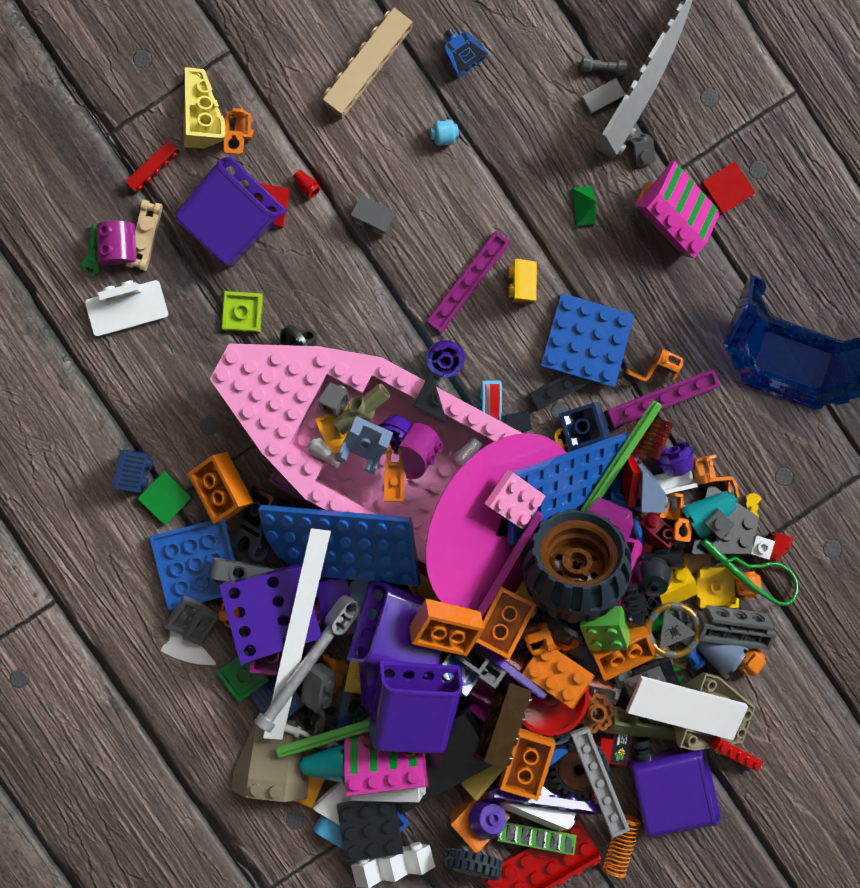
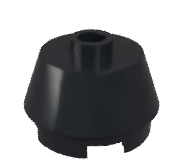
[634,557,673,596]

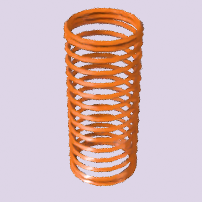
[602,814,641,878]

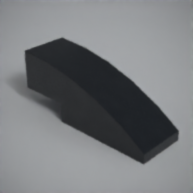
[447,647,506,692]

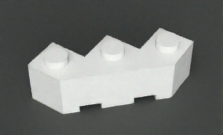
[351,842,435,888]

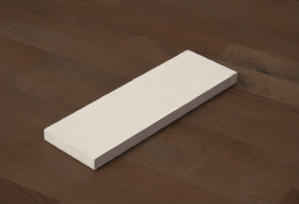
[626,676,748,740]

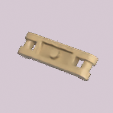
[126,199,163,271]

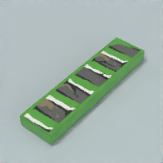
[498,822,577,855]

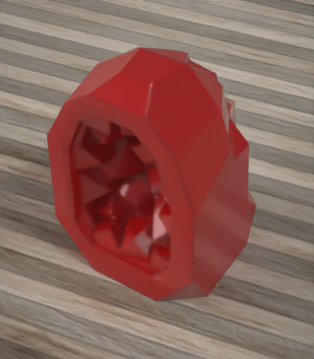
[766,531,793,562]

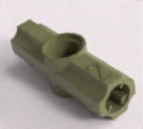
[333,384,391,434]

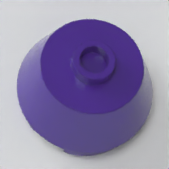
[426,340,465,377]
[378,415,413,455]
[656,441,693,477]
[468,799,506,839]

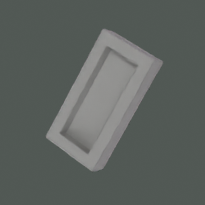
[582,78,625,115]

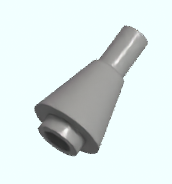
[308,437,342,468]

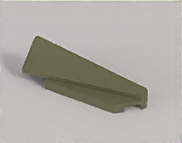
[605,706,677,741]

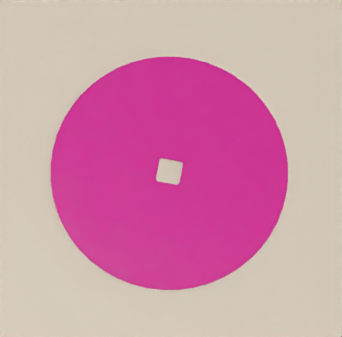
[425,433,566,618]

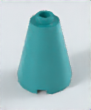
[682,491,738,539]
[300,744,345,783]

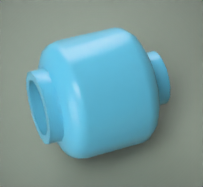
[430,119,459,146]

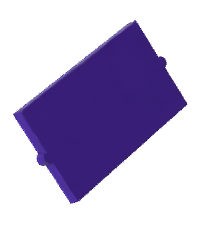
[317,578,356,637]

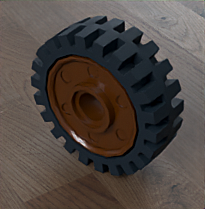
[551,740,609,799]

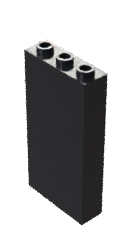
[396,707,493,815]

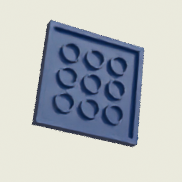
[540,293,635,388]
[149,520,240,611]

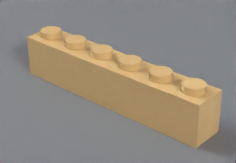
[323,8,413,118]

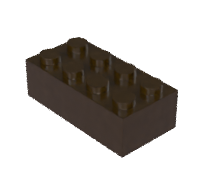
[473,682,532,769]

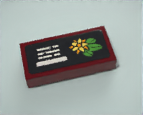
[609,733,632,766]

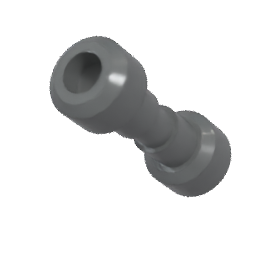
[580,55,628,76]

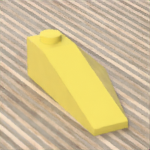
[183,67,225,149]

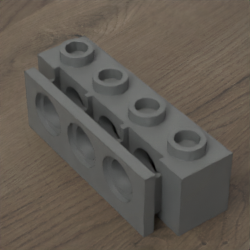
[692,605,777,650]

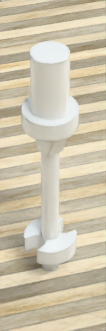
[284,724,338,749]

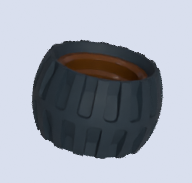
[522,509,631,623]

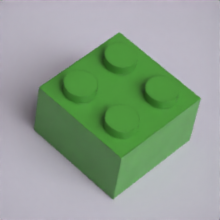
[580,606,631,651]

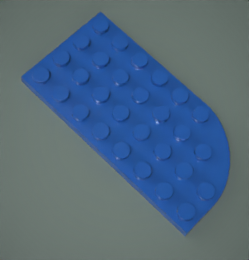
[507,430,635,545]
[258,505,421,586]

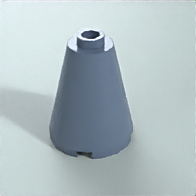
[692,637,748,679]

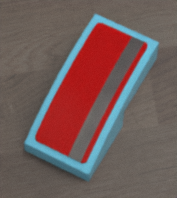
[480,380,502,421]

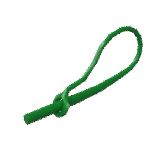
[701,538,798,606]

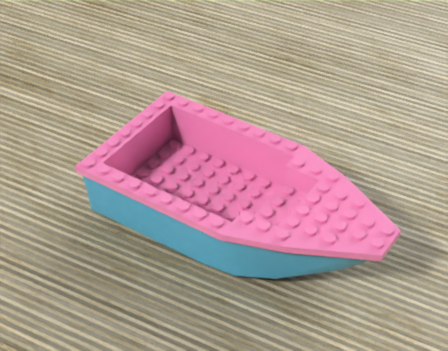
[210,344,522,563]

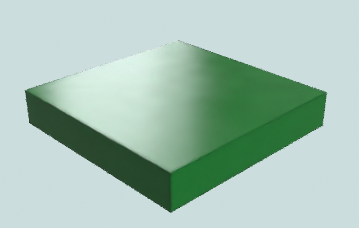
[138,471,193,525]
[216,649,270,703]

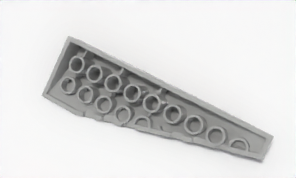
[594,0,693,159]

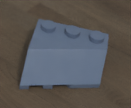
[631,454,668,513]

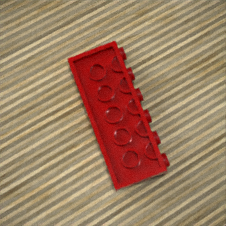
[481,817,601,888]

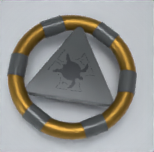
[645,602,701,659]

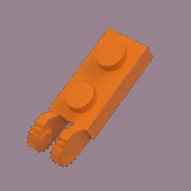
[384,445,405,503]

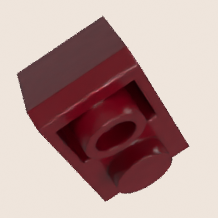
[639,512,681,550]

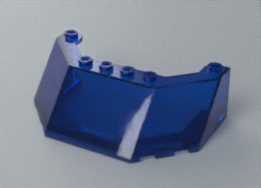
[723,274,860,410]

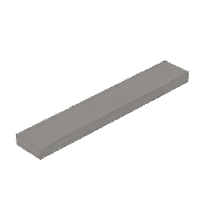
[570,725,630,838]

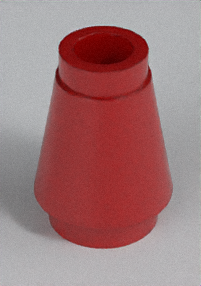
[293,170,321,198]

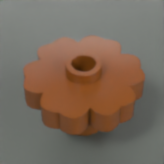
[314,654,348,693]
[580,692,615,733]

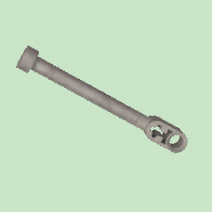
[254,595,360,733]

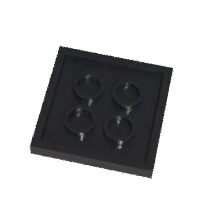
[337,801,404,863]

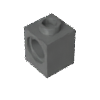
[318,383,350,418]

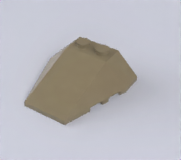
[231,719,309,802]

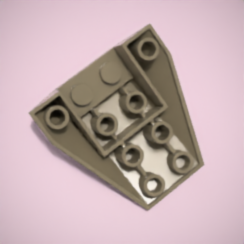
[673,672,755,751]

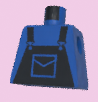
[443,28,488,79]

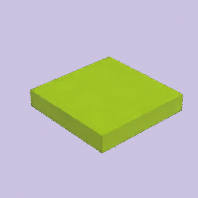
[221,291,263,332]

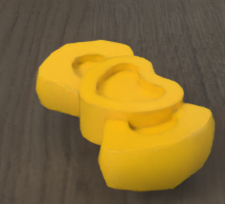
[745,493,761,517]

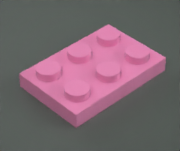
[484,470,546,529]

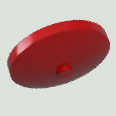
[512,661,590,736]

